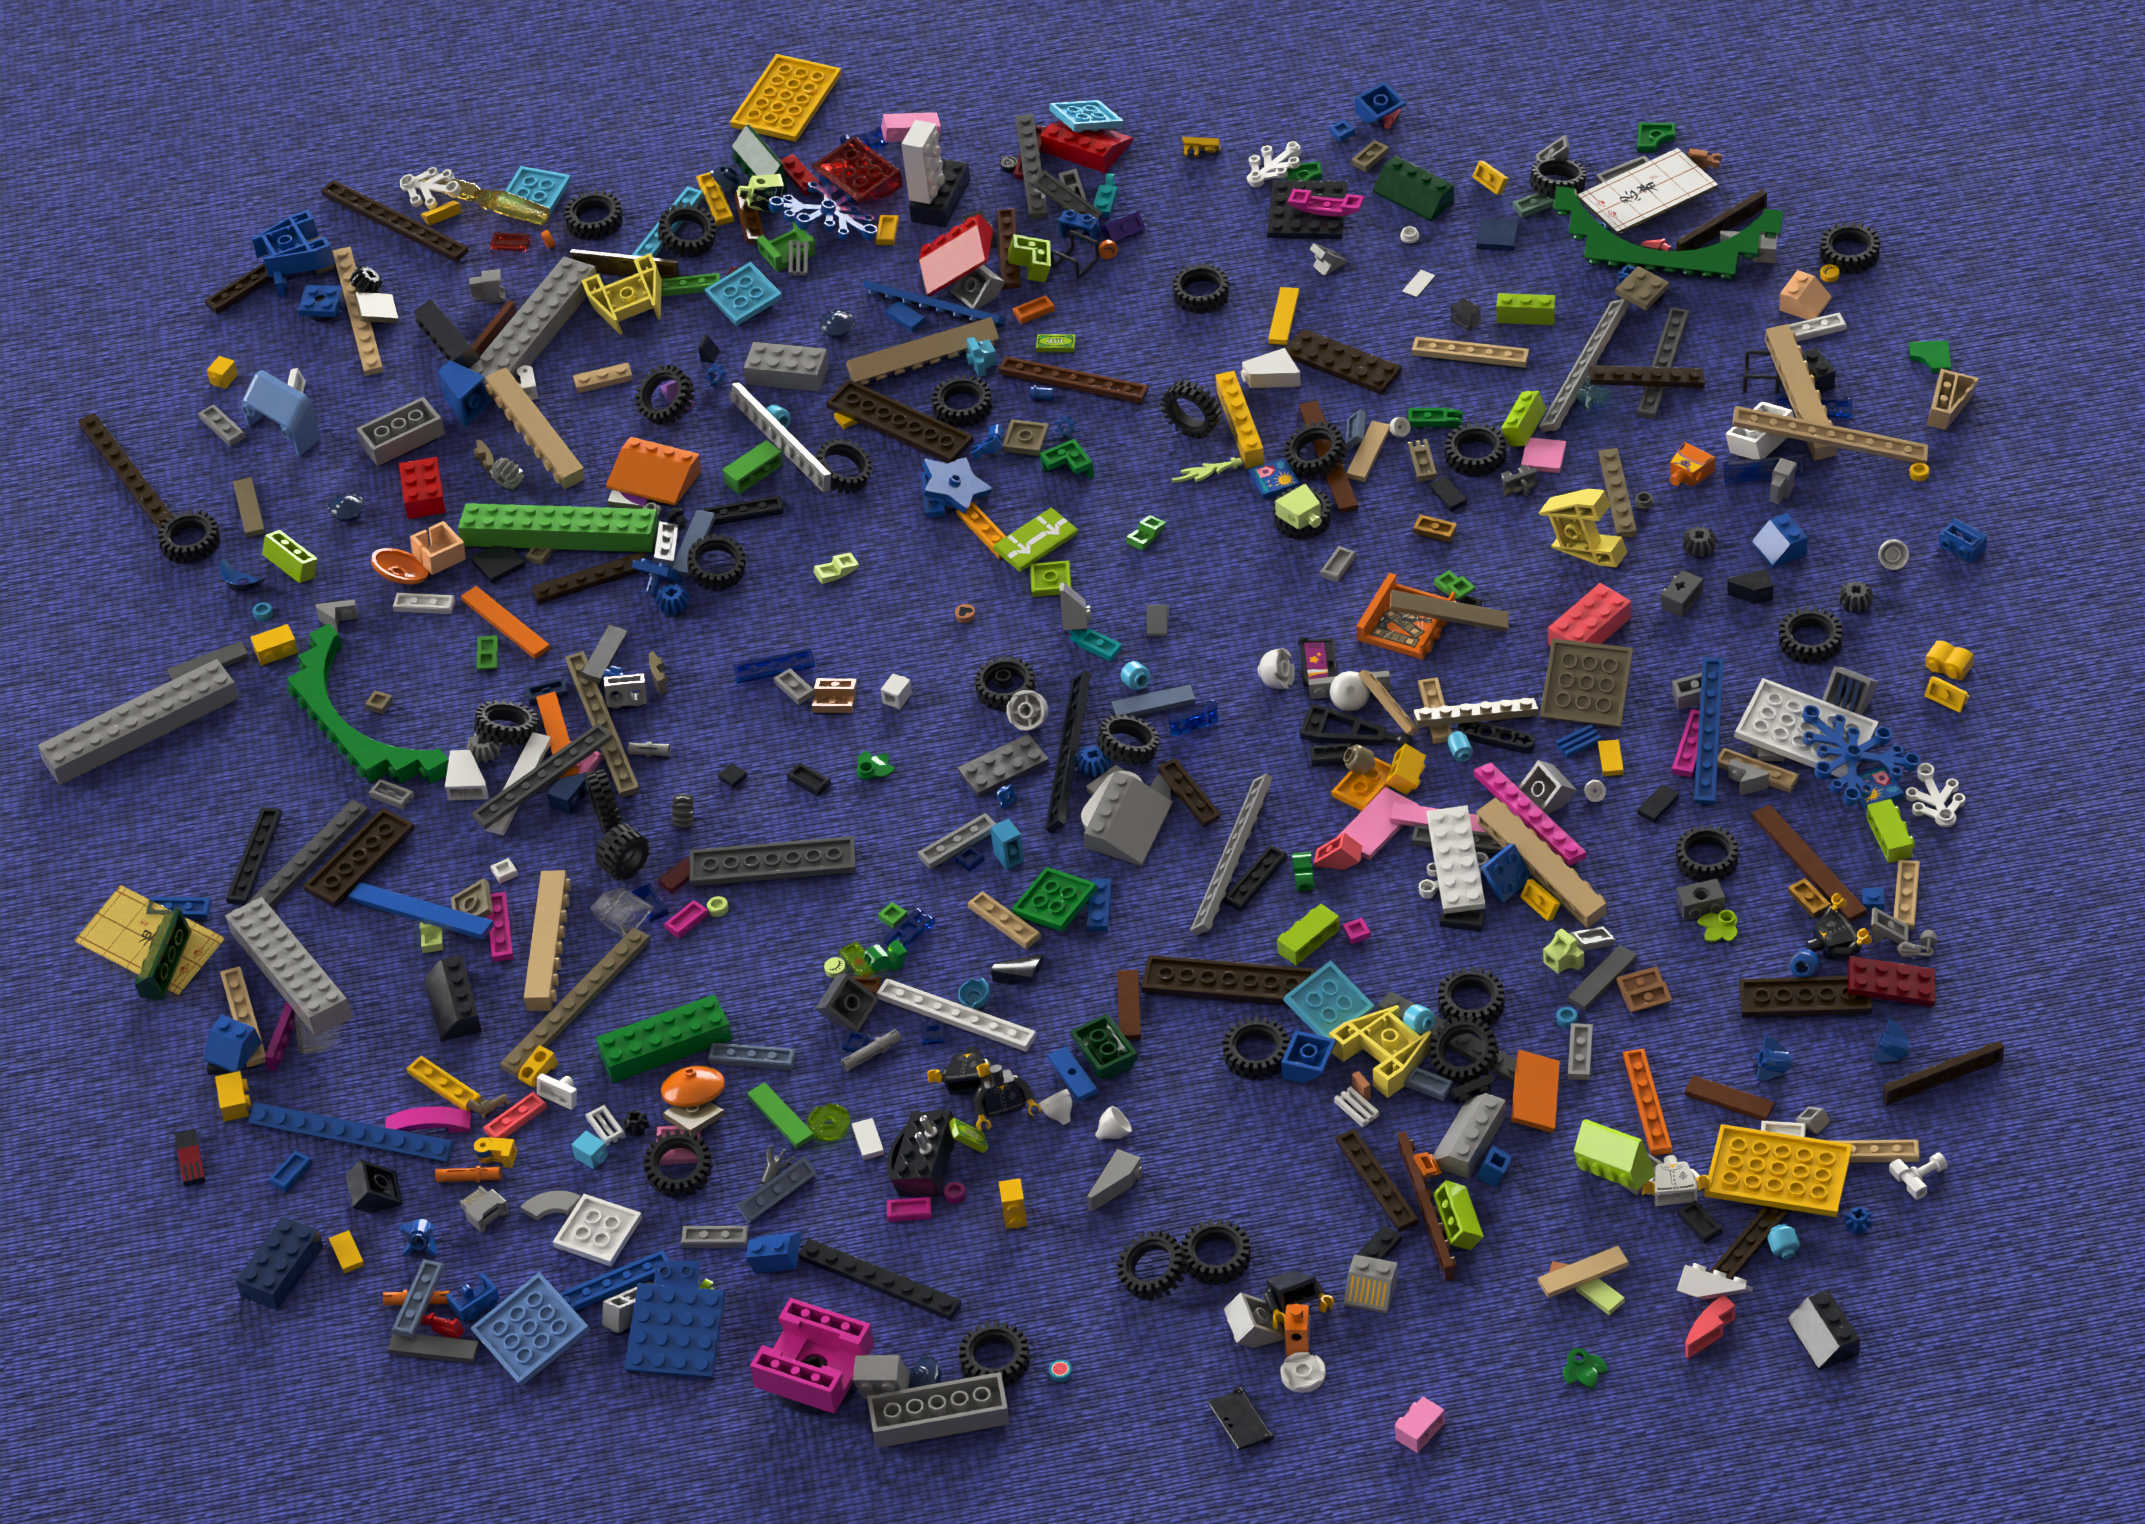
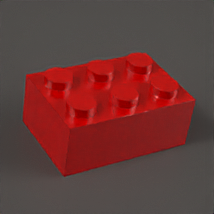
[399,457,446,519]

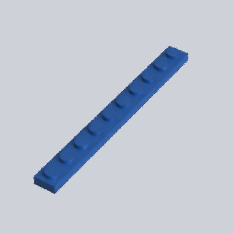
[248,1102,454,1163]

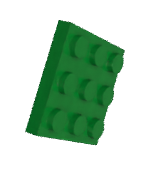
[1011,867,1098,932]

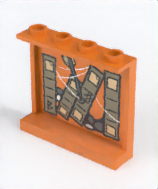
[1356,573,1457,660]

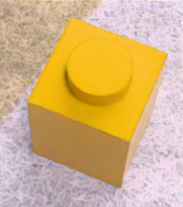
[207,356,238,389]

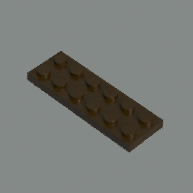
[1286,329,1402,395]
[303,808,415,907]
[1739,976,1872,1018]

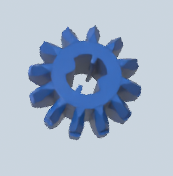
[656,583,690,616]
[1076,744,1111,778]

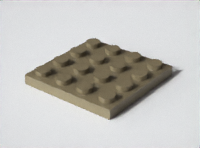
[1540,638,1634,728]

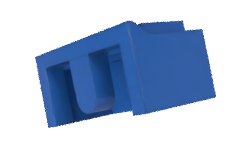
[1058,210,1101,245]
[1939,518,1987,563]
[446,1272,500,1323]

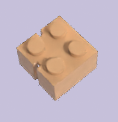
[410,521,466,575]

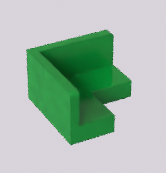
[1040,439,1094,479]

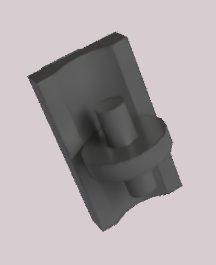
[1501,465,1538,496]

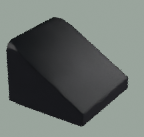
[698,335,720,363]

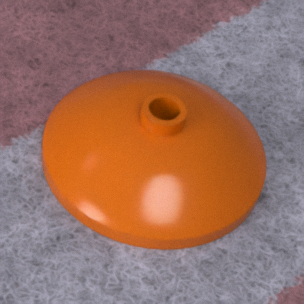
[371,548,429,585]
[661,1066,725,1107]

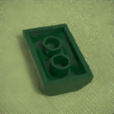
[1070,1014,1138,1079]

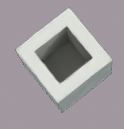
[881,674,912,709]

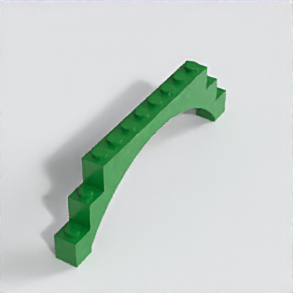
[1553,186,1784,280]
[287,623,449,784]

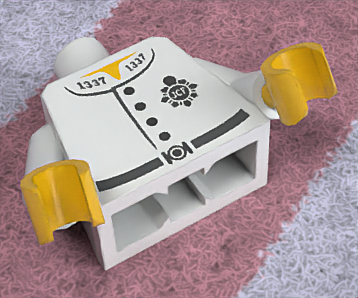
[1642,1155,1711,1206]

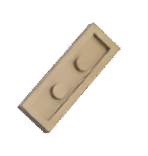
[573,363,633,393]

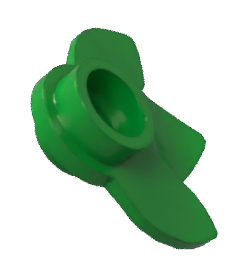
[856,751,895,780]
[1563,1348,1608,1389]

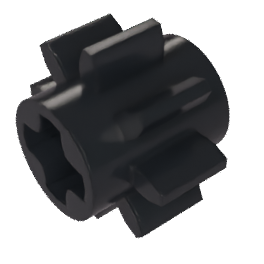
[622,1110,650,1137]

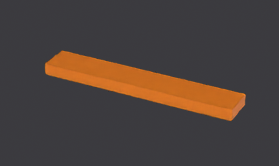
[461,586,550,659]
[536,692,579,779]
[1623,1048,1672,1156]

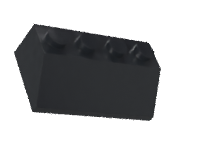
[424,955,482,1042]

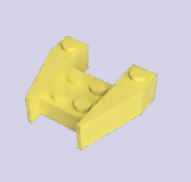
[581,253,662,335]
[1539,489,1627,567]
[1329,1005,1431,1098]

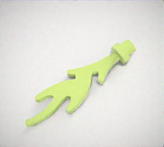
[1172,457,1242,483]

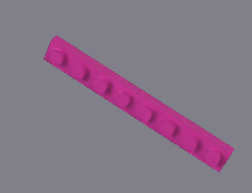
[1474,762,1586,866]

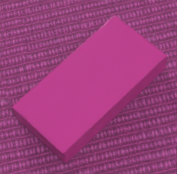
[664,900,709,939]
[887,1197,932,1222]

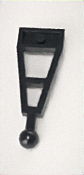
[1300,704,1412,748]

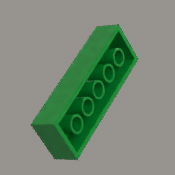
[595,994,732,1083]

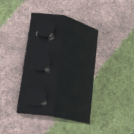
[1787,1289,1860,1371]

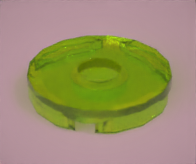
[807,1103,851,1142]

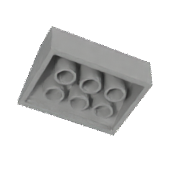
[1084,771,1173,866]

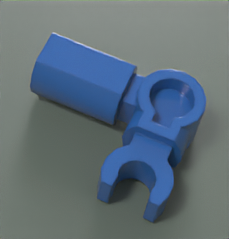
[971,424,1003,459]

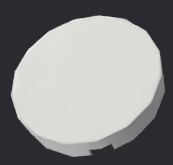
[1280,1352,1326,1393]

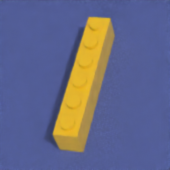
[1216,371,1264,469]

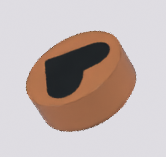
[955,604,975,623]

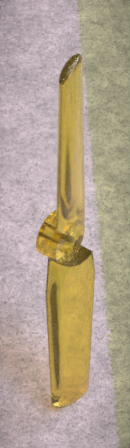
[421,171,550,225]

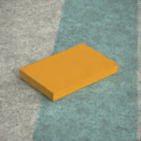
[1331,757,1391,811]

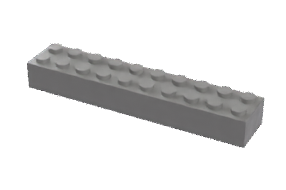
[470,257,597,400]
[38,659,239,785]
[225,897,353,1037]

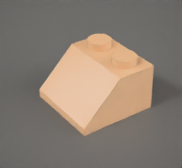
[1780,270,1832,320]

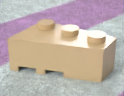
[1927,369,1979,430]

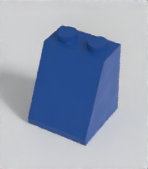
[438,360,491,426]

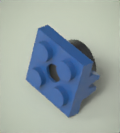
[298,285,343,322]

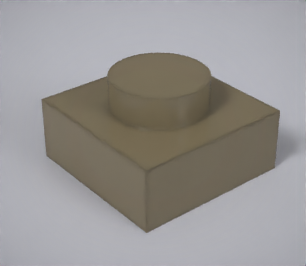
[365,690,393,714]

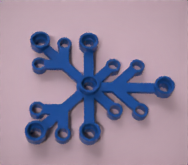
[769,170,878,241]
[1802,705,1921,806]

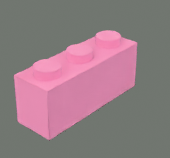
[881,113,941,142]

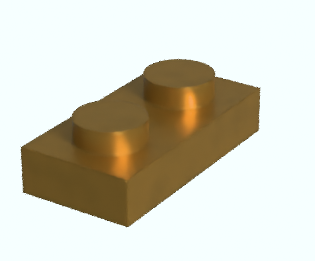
[1413,515,1457,542]
[1788,878,1831,919]

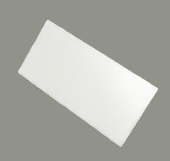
[1403,270,1435,297]

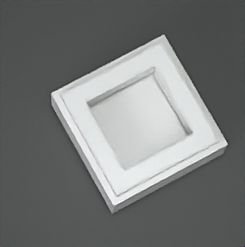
[490,858,518,884]

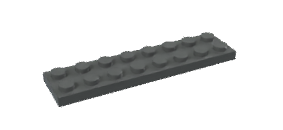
[690,836,856,886]

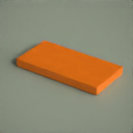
[1511,1050,1560,1133]

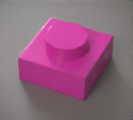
[1343,918,1371,944]

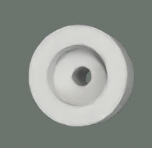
[1390,417,1410,437]
[1584,780,1606,802]

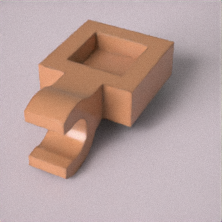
[1688,148,1722,170]

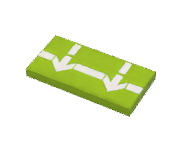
[993,507,1078,572]

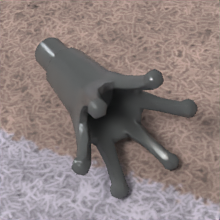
[760,1145,795,1188]

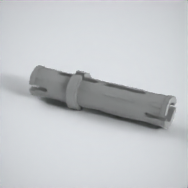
[841,1029,902,1072]

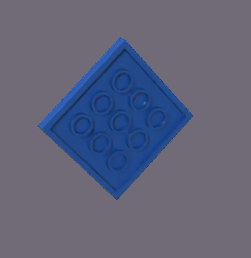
[624,1283,726,1379]

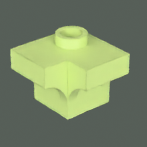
[1543,928,1584,974]

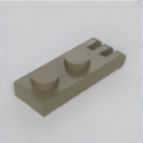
[1408,439,1437,482]

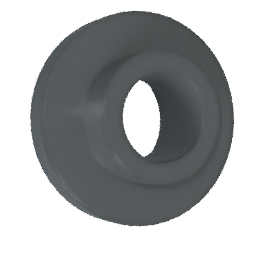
[1634,492,1654,510]

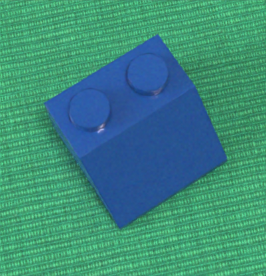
[1355,81,1407,123]
[1752,513,1808,568]
[204,1015,262,1072]
[1281,1030,1336,1083]
[746,1232,802,1274]

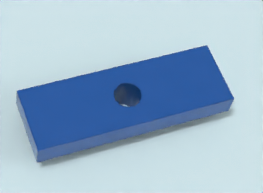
[1047,1046,1098,1102]

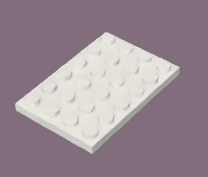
[1734,678,1878,778]

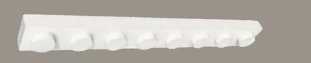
[877,979,1036,1052]

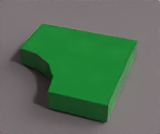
[1637,123,1676,153]
[1285,162,1322,181]
[1909,340,1951,373]

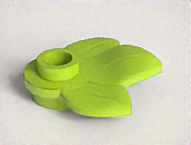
[1697,910,1737,942]

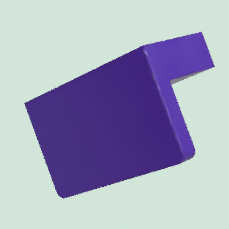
[1100,211,1145,242]

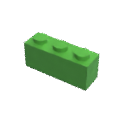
[722,440,783,495]

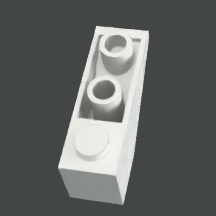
[1677,1263,1753,1300]

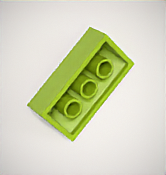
[1574,1119,1656,1190]

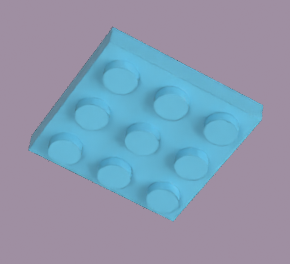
[1049,100,1123,132]
[499,166,572,216]
[704,262,783,326]
[1283,960,1374,1038]

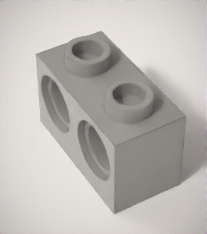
[604,674,647,708]

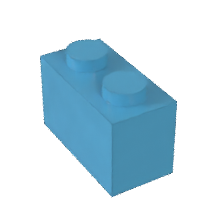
[990,818,1024,870]

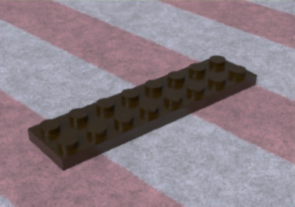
[826,379,974,463]
[1142,955,1316,1005]

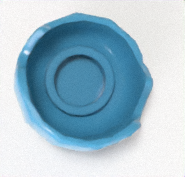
[958,978,990,1010]

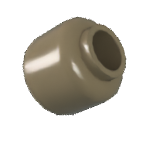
[1343,745,1375,775]

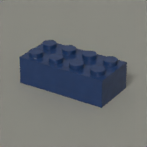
[236,1217,323,1310]

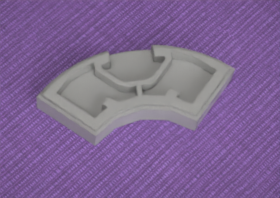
[520,1191,581,1221]

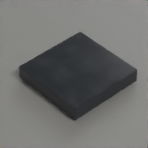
[471,546,525,584]

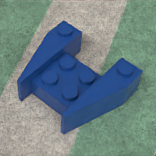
[251,210,335,277]

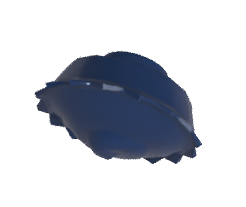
[710,166,741,194]
[819,310,855,338]
[328,492,365,522]
[908,1355,942,1389]

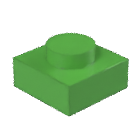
[878,902,908,929]

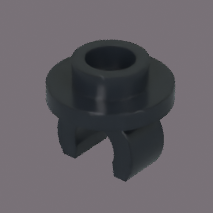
[667,508,686,529]

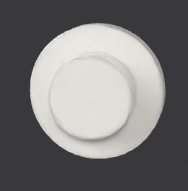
[1400,226,1419,244]

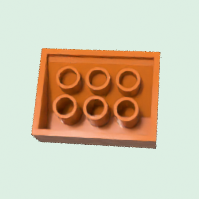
[606,437,701,506]

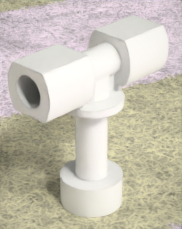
[1889,1153,1948,1200]

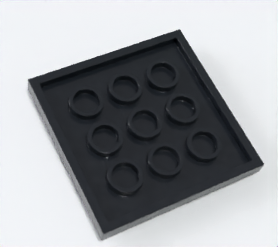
[1267,180,1348,239]

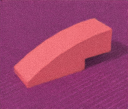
[1685,1294,1735,1359]

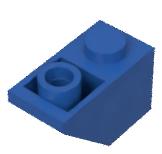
[1476,1145,1512,1188]

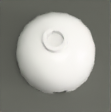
[1257,648,1295,689]
[1329,671,1370,712]
[1006,690,1048,731]

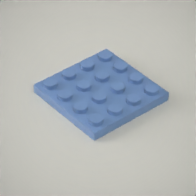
[470,1272,591,1387]

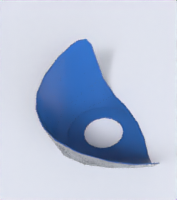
[220,558,266,592]

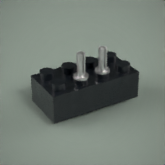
[887,1110,955,1196]

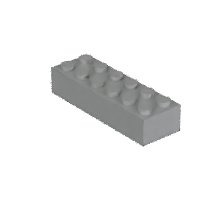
[867,1372,1010,1448]

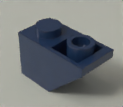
[547,772,589,814]

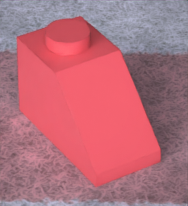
[1313,833,1363,870]

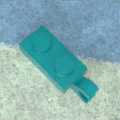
[1093,173,1118,217]
[1069,628,1122,662]

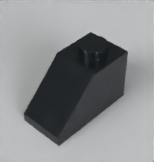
[1727,569,1774,604]

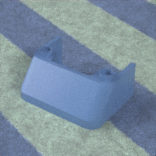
[241,370,321,457]

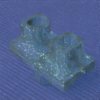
[1576,375,1611,411]

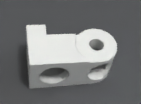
[517,365,538,400]

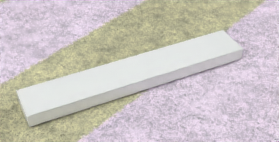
[485,732,552,835]

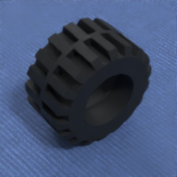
[595,824,650,881]

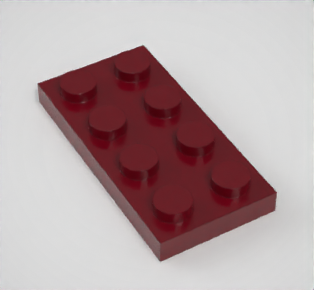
[1848,956,1935,1007]

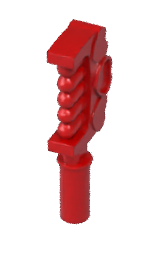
[421,1313,465,1338]

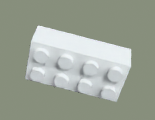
[901,120,945,204]

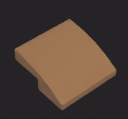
[812,678,857,713]
[1616,966,1672,1013]

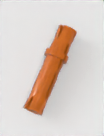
[435,1166,502,1183]
[383,1290,451,1306]

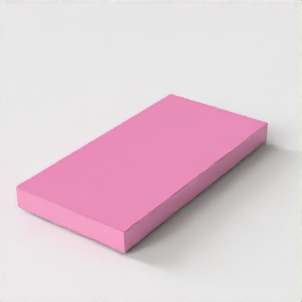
[1337,787,1419,860]

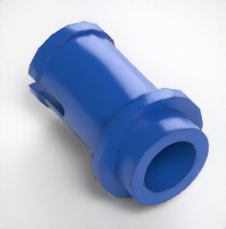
[1030,385,1054,401]

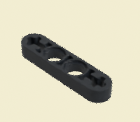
[1458,722,1535,754]

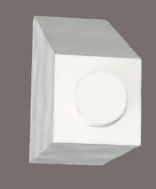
[1241,348,1301,388]
[445,750,489,800]

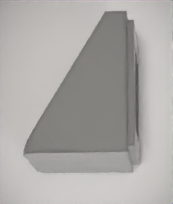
[1796,1107,1830,1134]

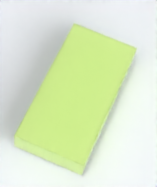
[1576,1278,1625,1315]

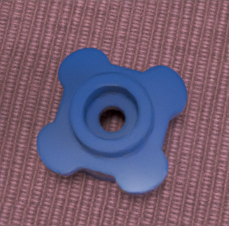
[997,785,1017,808]

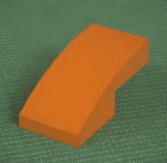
[1413,1152,1442,1178]

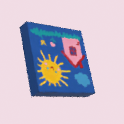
[1249,458,1300,499]
[1856,765,1904,811]

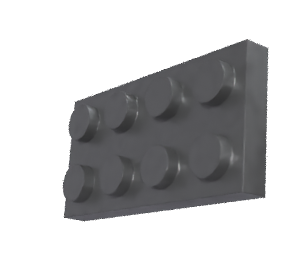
[958,734,1049,798]

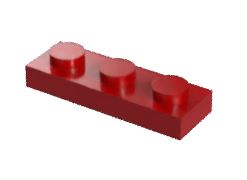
[780,154,821,196]

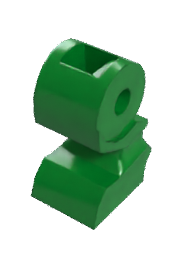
[1292,852,1314,891]
[863,940,907,971]

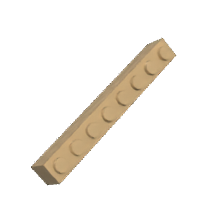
[846,317,999,386]
[1765,324,1838,461]
[485,367,585,489]
[1476,797,1607,928]
[524,870,571,1011]

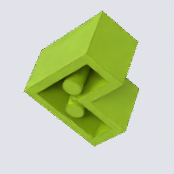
[1008,234,1051,282]

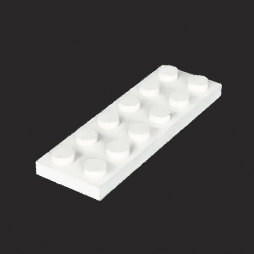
[1426,805,1485,914]

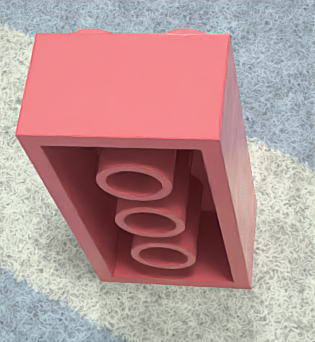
[1548,583,1631,646]

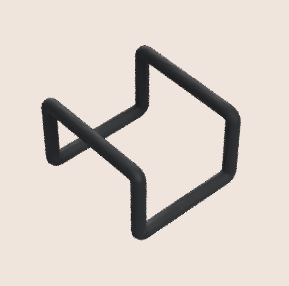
[1050,231,1099,279]
[1743,350,1780,394]

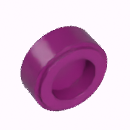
[944,1182,966,1204]

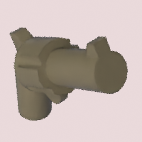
[466,1094,510,1118]

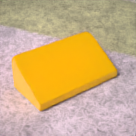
[421,201,462,226]

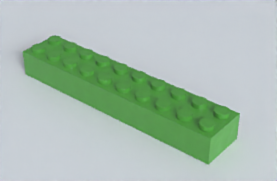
[458,503,659,552]

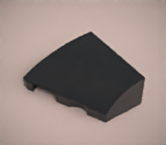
[991,954,1044,985]

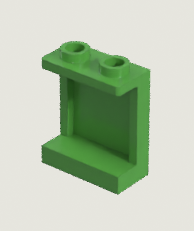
[757,221,816,272]

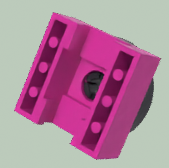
[750,1298,874,1414]

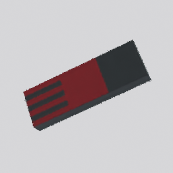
[175,1129,206,1187]

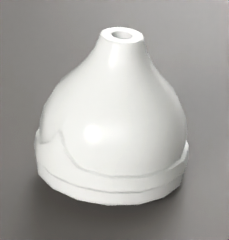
[1878,539,1909,570]
[1039,1089,1072,1125]
[1095,1106,1132,1140]

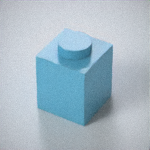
[572,1131,608,1170]

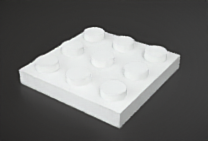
[553,1194,642,1267]

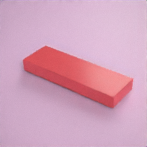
[483,1092,547,1138]

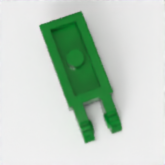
[1408,408,1463,429]

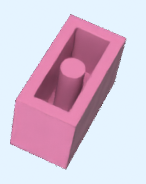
[1394,1397,1445,1453]

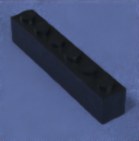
[413,298,481,369]

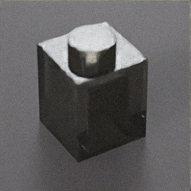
[1450,298,1481,331]

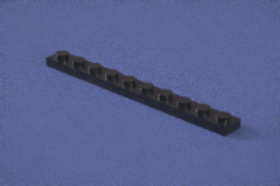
[1045,670,1091,833]

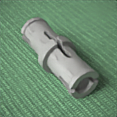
[628,741,671,757]

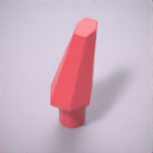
[1382,109,1401,129]
[1641,239,1672,251]

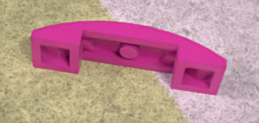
[1288,189,1365,216]
[385,1107,471,1133]

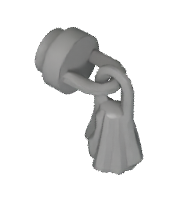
[1897,930,1938,957]

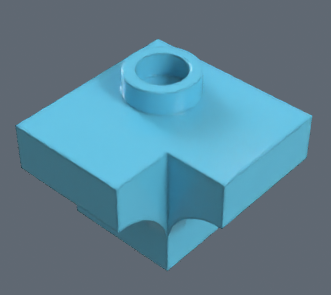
[966,337,997,377]

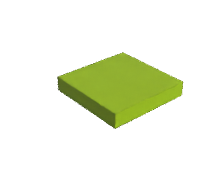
[1030,561,1071,597]

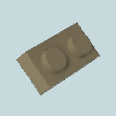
[1351,140,1389,172]

